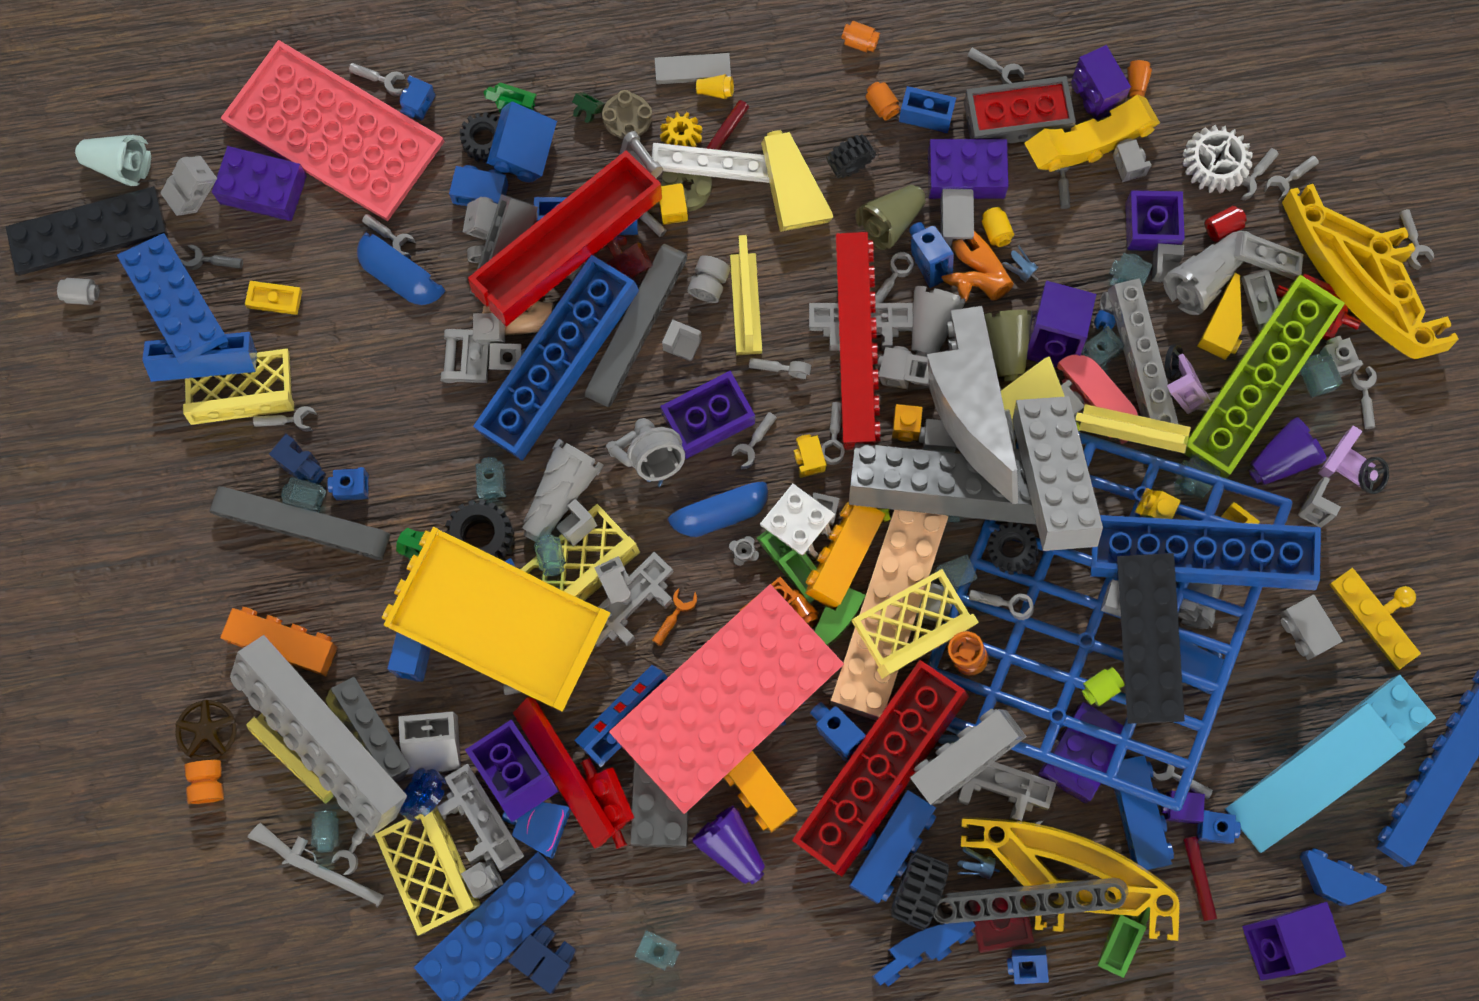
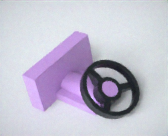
[1165,344,1211,414]
[1318,426,1389,494]

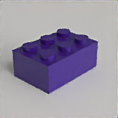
[928,139,1008,199]
[212,146,307,222]
[660,371,755,459]
[1038,702,1124,803]
[465,720,558,822]

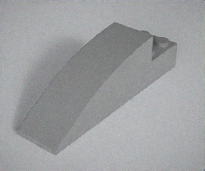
[927,306,1018,504]

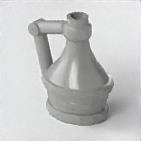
[606,418,685,481]

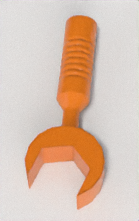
[652,588,697,646]

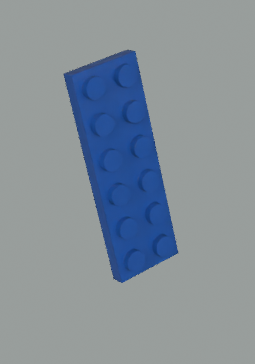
[117,233,228,364]
[414,852,576,1001]

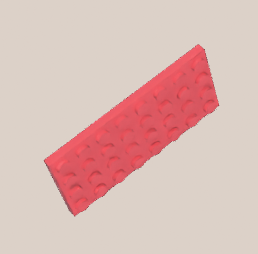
[221,40,445,222]
[609,584,844,814]

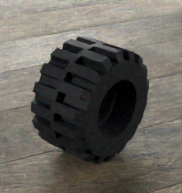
[444,500,515,561]
[891,851,949,930]

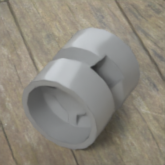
[687,256,730,303]

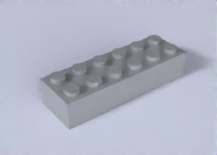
[1012,396,1103,551]

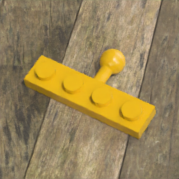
[1329,568,1421,670]

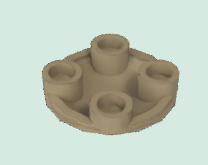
[602,90,652,139]

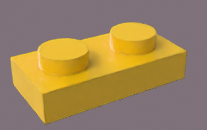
[245,281,302,315]

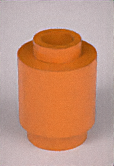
[841,21,880,53]
[865,82,901,121]

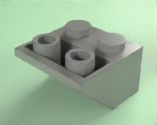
[398,712,461,775]

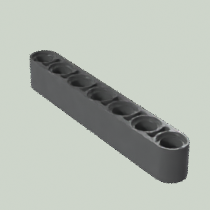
[585,244,688,408]
[209,486,391,560]
[933,878,1128,924]

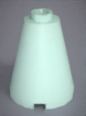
[75,135,151,186]

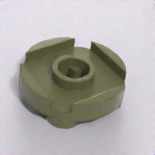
[661,171,712,211]

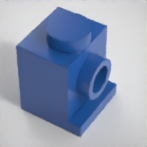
[400,75,436,121]
[328,467,369,501]
[1196,810,1241,844]
[1007,946,1049,984]

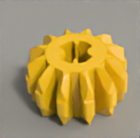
[660,111,702,148]

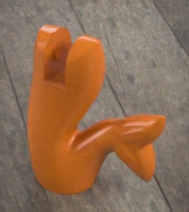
[941,231,1014,301]

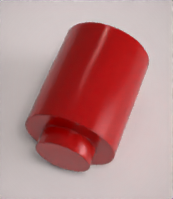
[1204,206,1247,242]

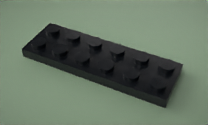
[5,186,168,276]
[1117,553,1185,724]

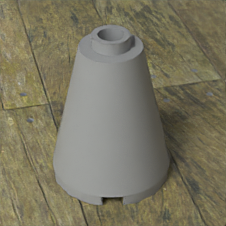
[911,286,965,357]

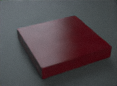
[968,896,1034,953]

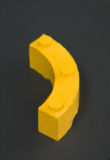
[1024,95,1160,172]

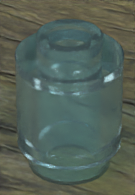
[534,534,566,576]
[311,811,339,853]

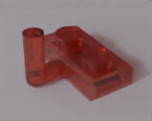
[606,236,653,279]

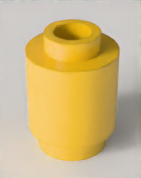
[982,207,1014,247]

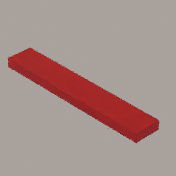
[513,697,616,849]

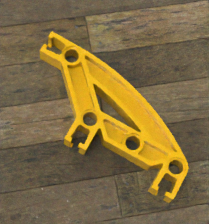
[1282,184,1458,359]
[961,817,1179,941]

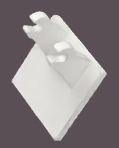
[760,484,835,560]

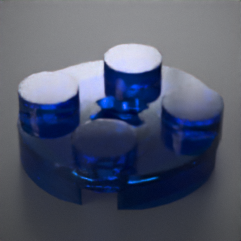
[399,768,446,822]

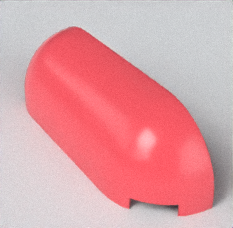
[1057,355,1138,444]

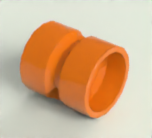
[948,631,988,676]
[184,760,224,804]

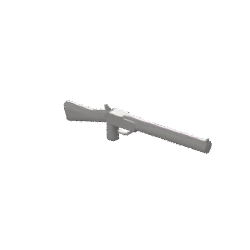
[247,823,384,908]

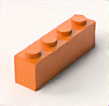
[220,607,338,677]

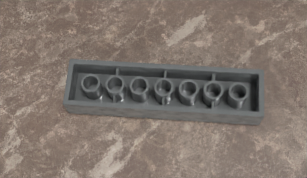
[849,443,1037,525]

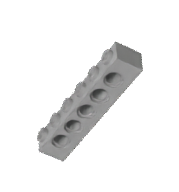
[1108,278,1178,424]

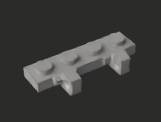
[809,303,913,351]
[595,552,674,647]
[957,762,1056,822]
[437,764,524,871]

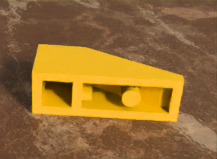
[1197,273,1242,360]

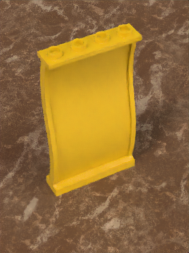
[382,527,610,712]

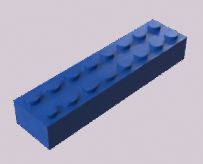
[473,255,639,461]
[1091,515,1321,590]

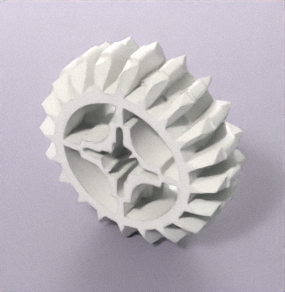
[1183,125,1252,194]

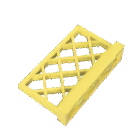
[730,235,762,355]
[183,348,294,425]
[1075,404,1191,453]
[520,504,640,601]
[851,569,979,679]
[246,713,334,804]
[375,805,481,935]

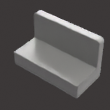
[940,189,974,246]
[1297,477,1341,528]

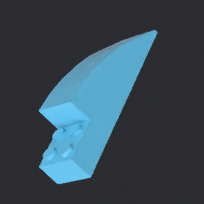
[1225,675,1436,853]

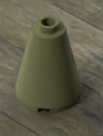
[855,185,926,250]
[984,310,1033,382]

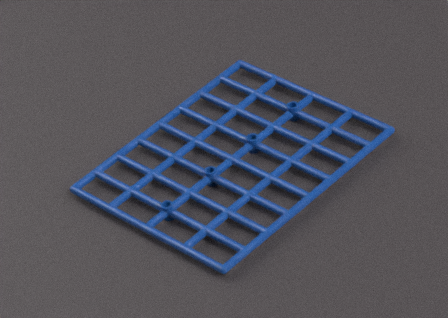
[927,432,1292,811]

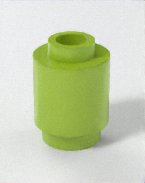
[1081,667,1125,706]

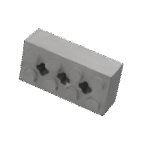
[910,708,1027,805]

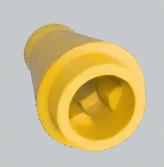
[696,74,734,99]

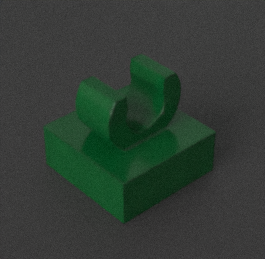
[572,92,605,123]

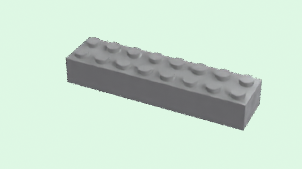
[230,635,407,837]

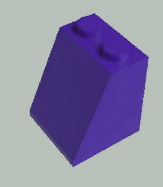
[1027,280,1096,367]
[1242,902,1346,981]

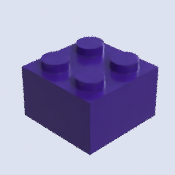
[1071,45,1131,120]
[1125,191,1185,251]

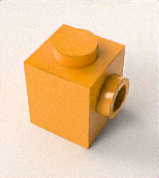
[892,404,922,442]

